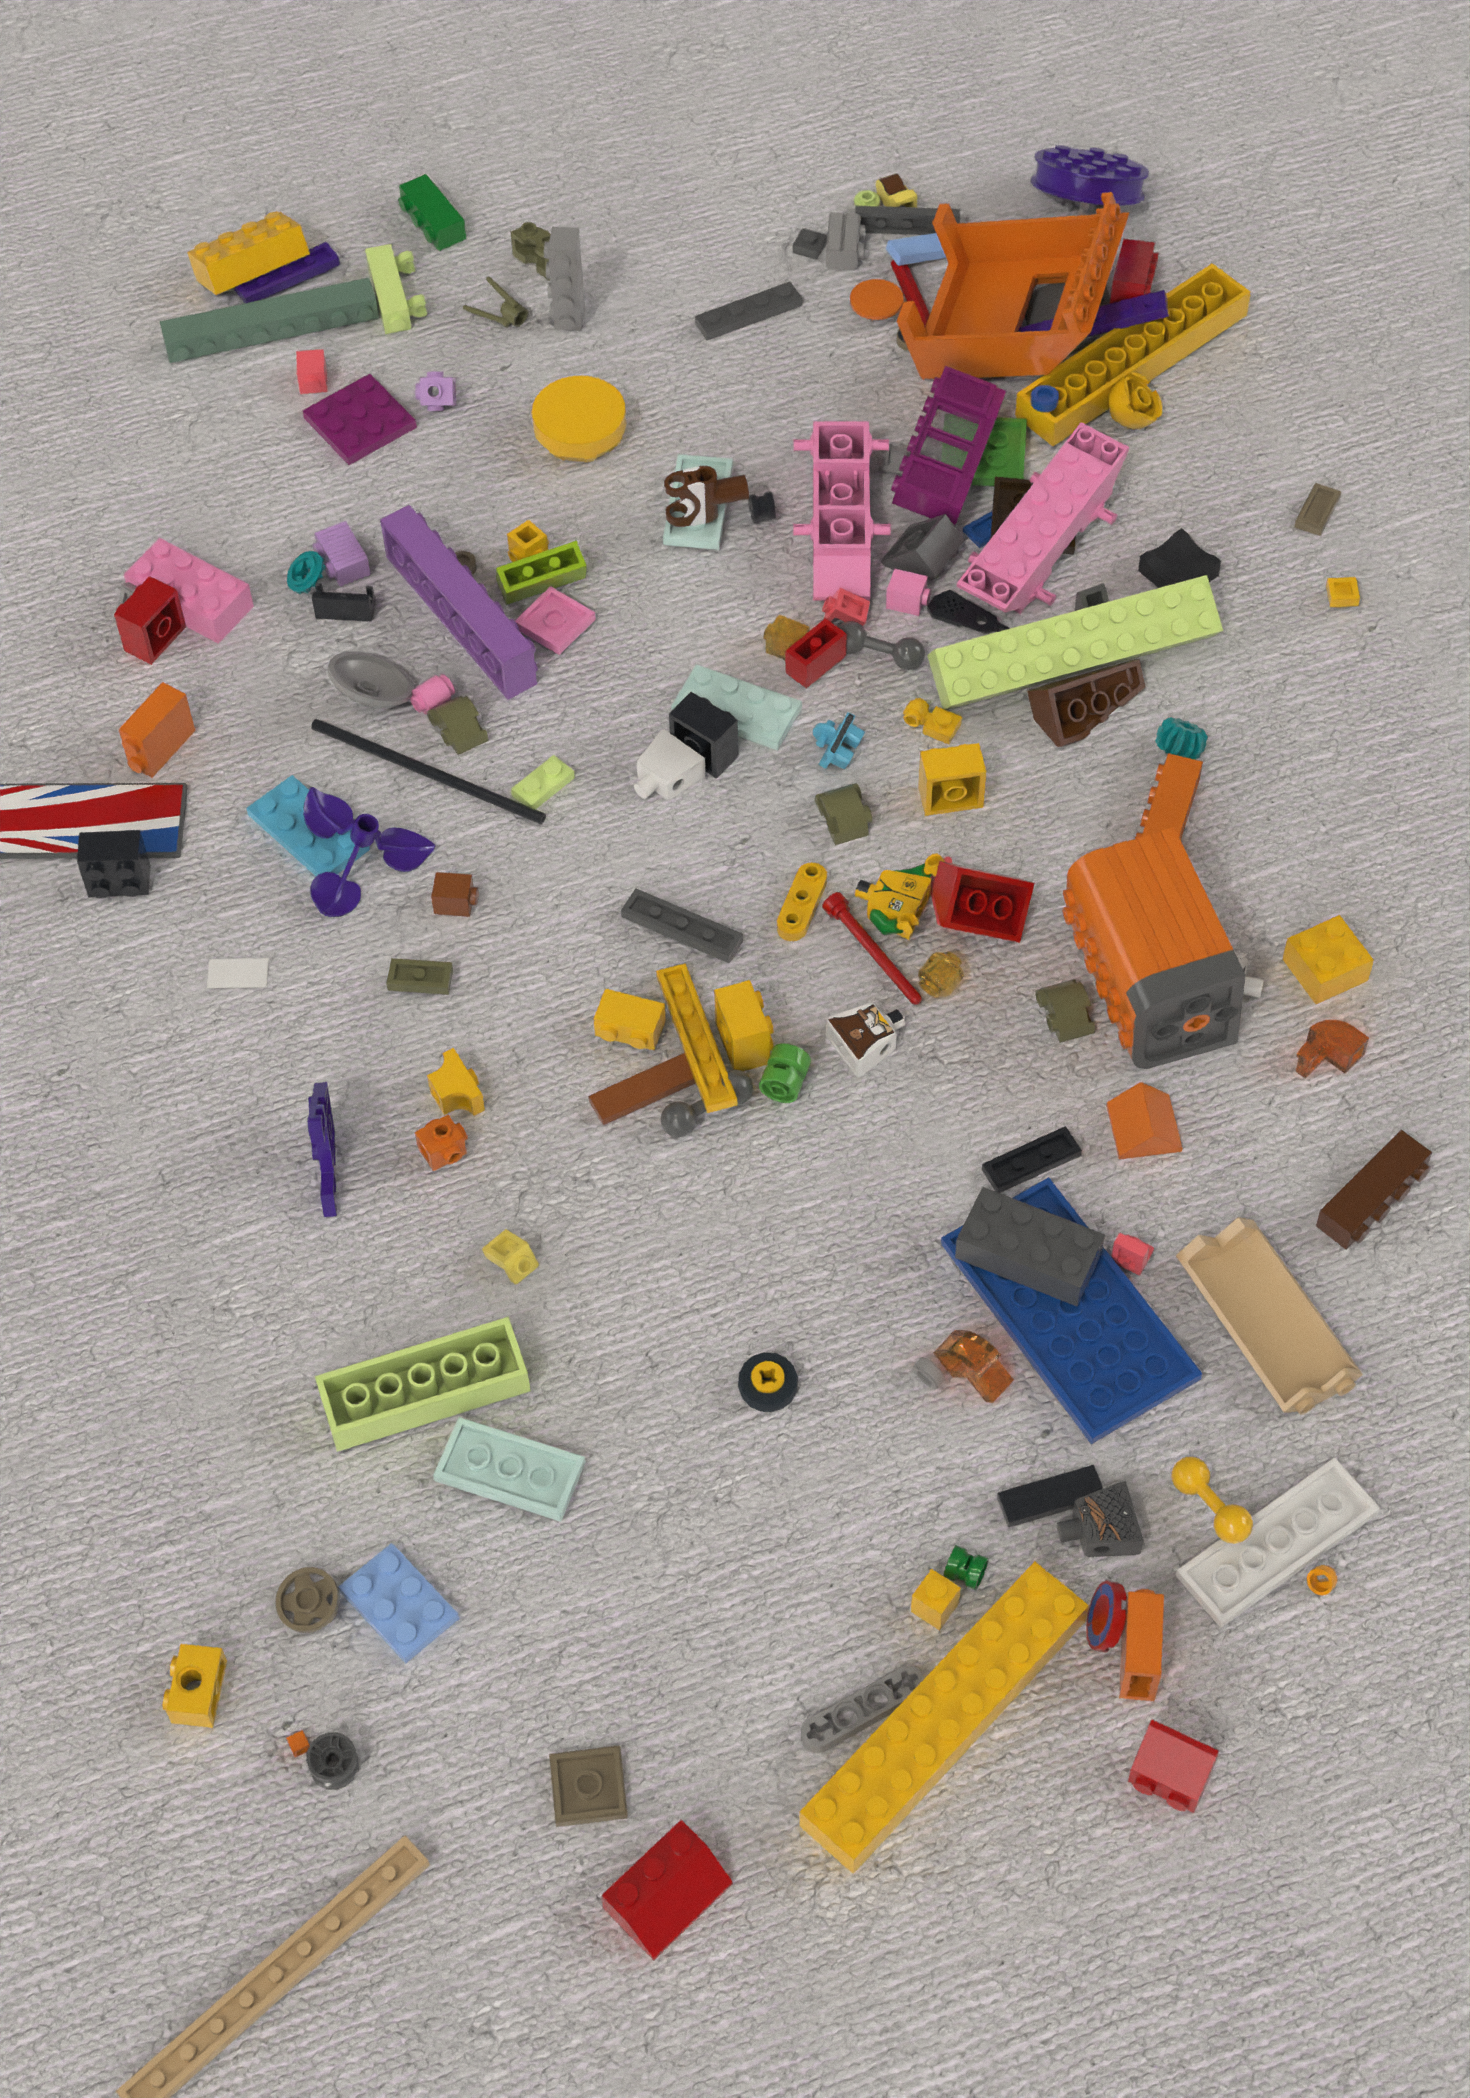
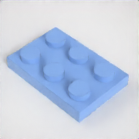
[338,1543,459,1664]

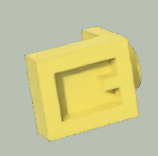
[482,1229,539,1285]

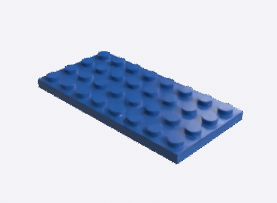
[941,1177,1202,1444]

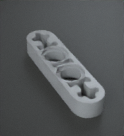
[801,1666,924,1754]

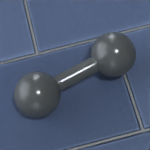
[838,621,925,670]
[661,1070,753,1137]

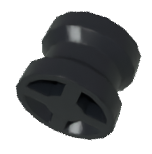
[748,491,776,523]

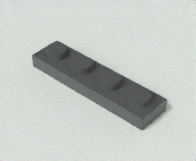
[855,206,961,235]
[695,281,802,341]
[621,888,743,963]

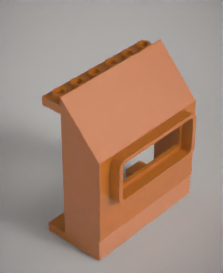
[896,192,1130,380]

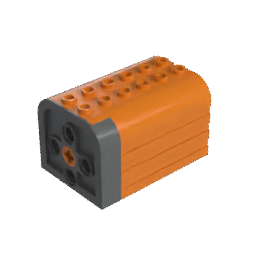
[1062,826,1246,1069]

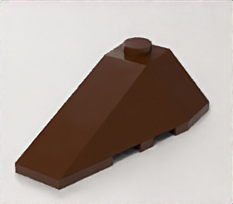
[1027,659,1146,747]

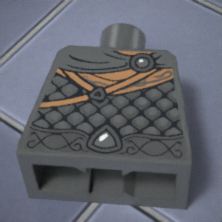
[1057,1481,1144,1557]

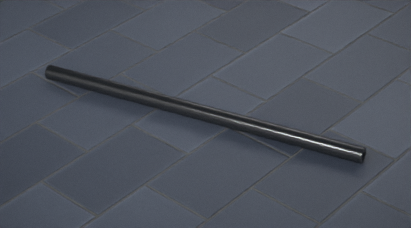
[311,719,546,825]

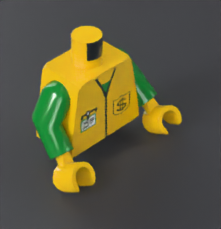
[855,853,945,940]

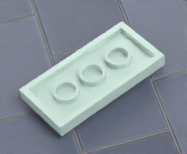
[663,454,733,550]
[671,664,802,750]
[433,1417,585,1522]

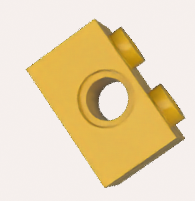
[162,1644,227,1728]

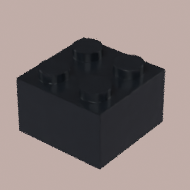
[669,692,739,779]
[77,830,151,898]

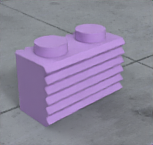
[312,521,370,587]

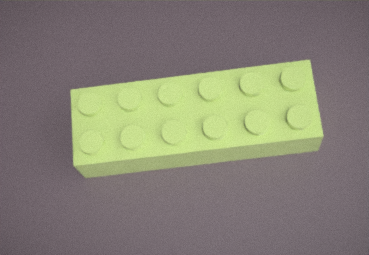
[315,1317,531,1452]

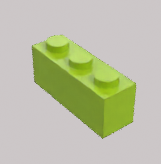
[496,540,587,605]

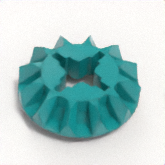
[287,551,326,595]

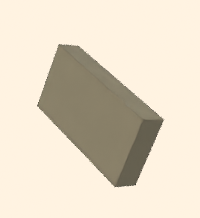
[1294,483,1342,536]

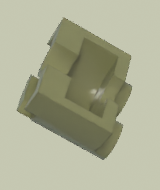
[510,222,550,281]
[427,696,489,755]
[814,783,872,845]
[1035,979,1095,1043]

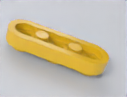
[777,863,827,941]

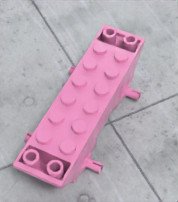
[793,421,891,600]
[957,422,1129,614]

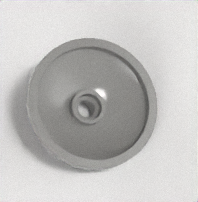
[327,651,414,708]

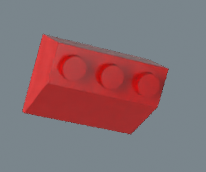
[932,861,1035,943]
[601,1820,733,1961]

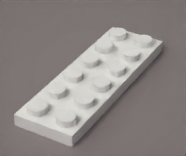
[1175,1457,1380,1628]

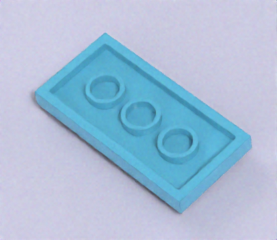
[246,775,370,876]

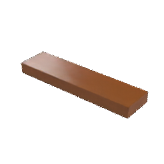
[588,1053,696,1125]

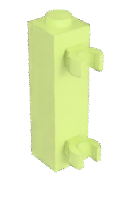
[365,244,427,334]

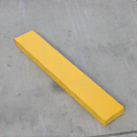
[656,963,738,1113]

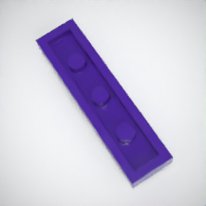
[234,242,340,303]

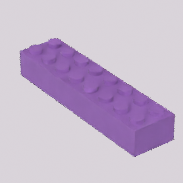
[380,505,538,700]

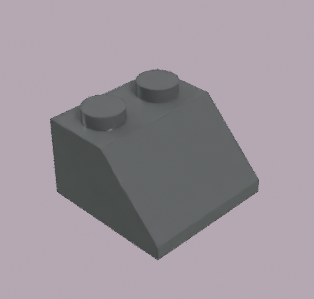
[881,514,965,580]

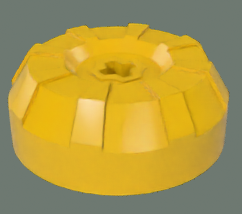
[532,376,626,463]

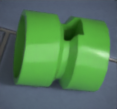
[759,1043,811,1103]

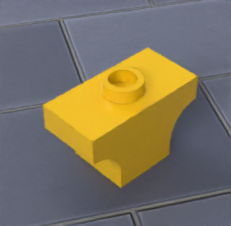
[427,1048,485,1116]

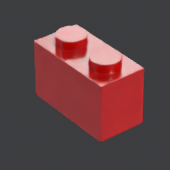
[785,618,847,689]

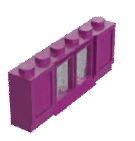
[890,366,1006,526]

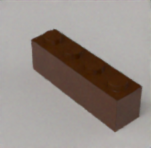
[1316,1129,1432,1250]

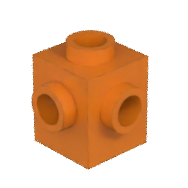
[415,1115,468,1171]

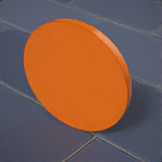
[850,279,903,320]

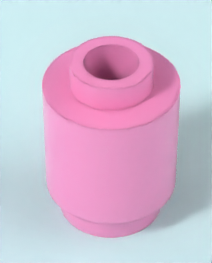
[410,674,455,715]

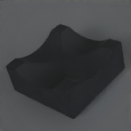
[1138,528,1221,588]

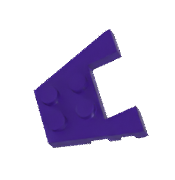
[307,1082,337,1217]

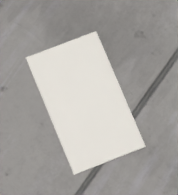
[207,958,269,989]

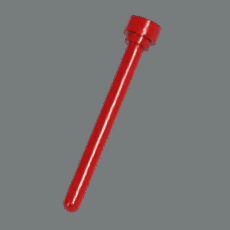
[822,892,922,1005]

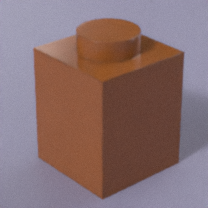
[431,872,479,917]

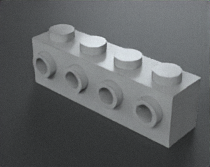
[544,227,585,331]

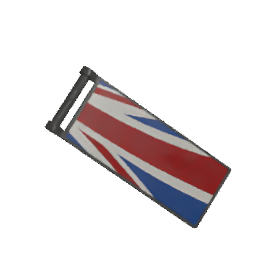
[0,783,188,859]

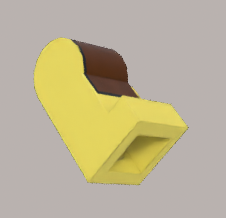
[876,173,917,208]

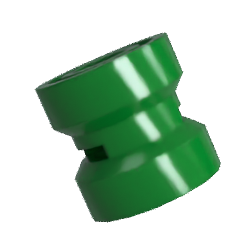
[943,1545,989,1590]

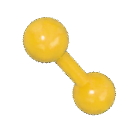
[1171,1456,1253,1544]

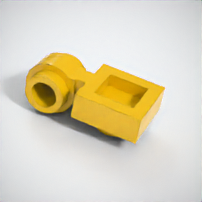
[903,698,962,744]

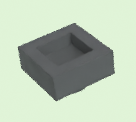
[792,228,827,260]

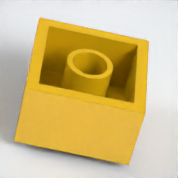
[918,743,986,816]
[1282,915,1374,1004]
[714,980,774,1071]

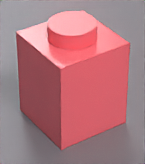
[296,349,327,394]

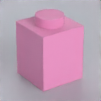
[886,569,931,616]

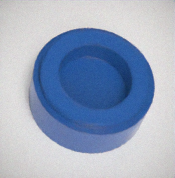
[1030,385,1059,412]

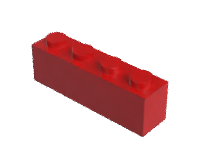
[1110,238,1159,304]

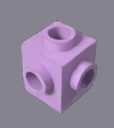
[415,372,456,411]

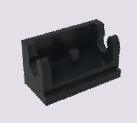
[312,583,376,622]

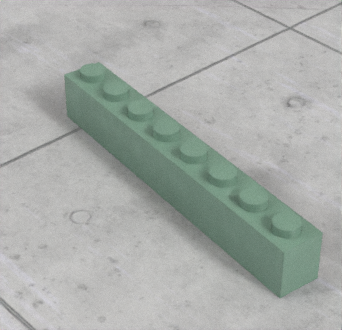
[159,277,379,363]

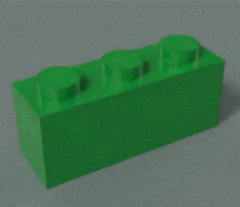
[398,174,466,251]

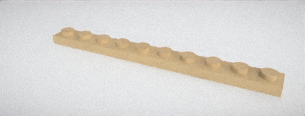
[116,1835,430,2098]

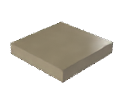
[549,1745,628,1827]

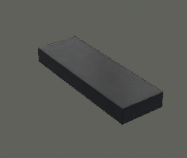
[981,1126,1082,1193]
[997,1465,1104,1528]

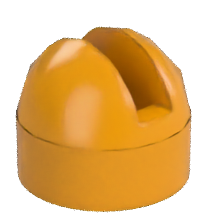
[1307,1565,1338,1595]

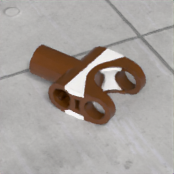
[664,466,749,527]

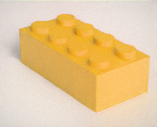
[187,211,310,295]

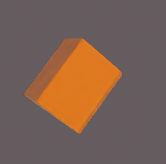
[1106,1082,1182,1160]

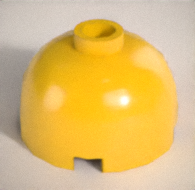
[1108,372,1162,430]

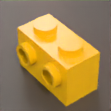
[593,989,666,1050]

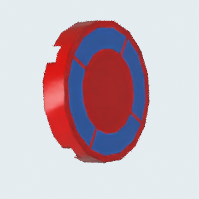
[1086,1580,1127,1653]

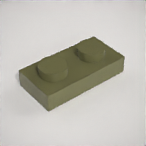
[386,958,453,995]

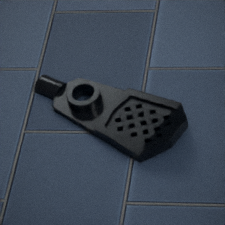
[927,589,1010,634]

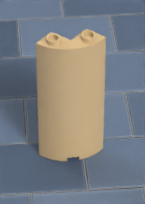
[1176,1217,1363,1415]

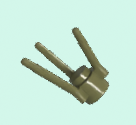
[463,276,528,328]

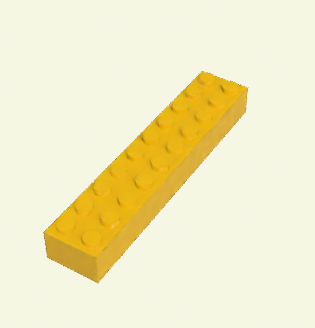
[1015,263,1251,447]
[799,1561,1089,1874]

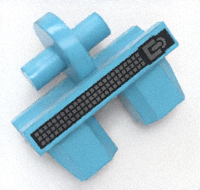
[812,712,865,769]

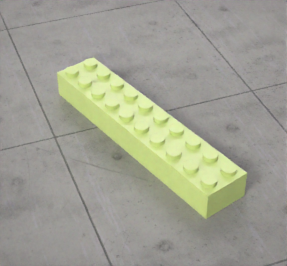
[927,575,1223,710]

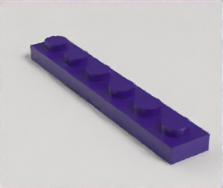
[1018,290,1169,338]

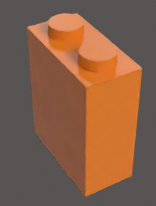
[119,682,195,778]
[1119,1589,1164,1701]

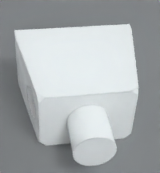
[634,729,706,799]

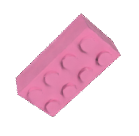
[124,538,254,644]

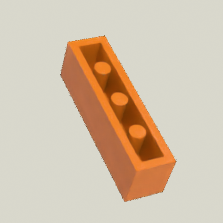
[1135,753,1203,840]

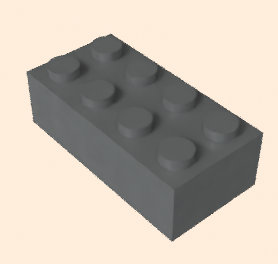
[955,1187,1105,1306]

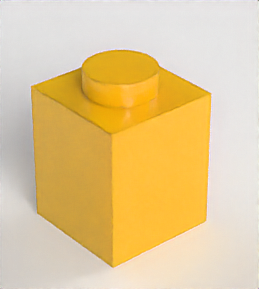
[911,1569,961,1631]

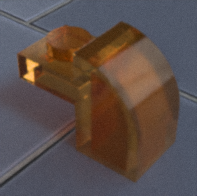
[1296,1020,1369,1079]
[933,1330,1014,1403]

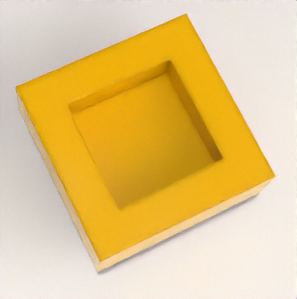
[1326,577,1360,607]

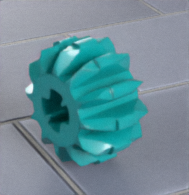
[1155,717,1208,760]

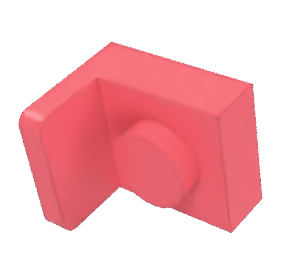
[822,588,870,626]
[1111,1233,1154,1276]

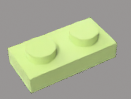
[511,755,575,809]

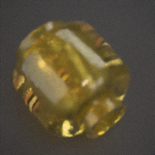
[918,951,964,998]

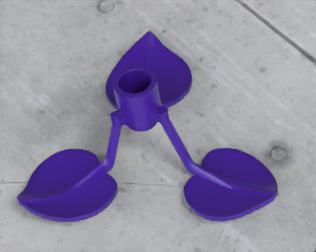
[303,787,436,917]

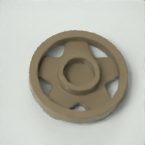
[275,1567,340,1633]

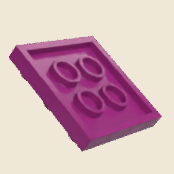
[302,374,417,465]

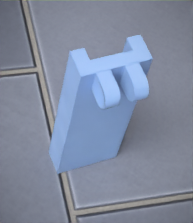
[886,233,946,266]

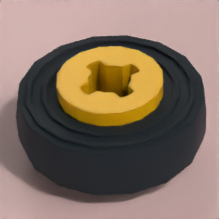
[738,1352,798,1412]

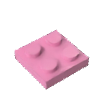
[515,586,595,655]

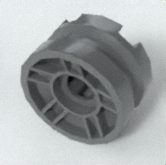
[306,1732,359,1790]

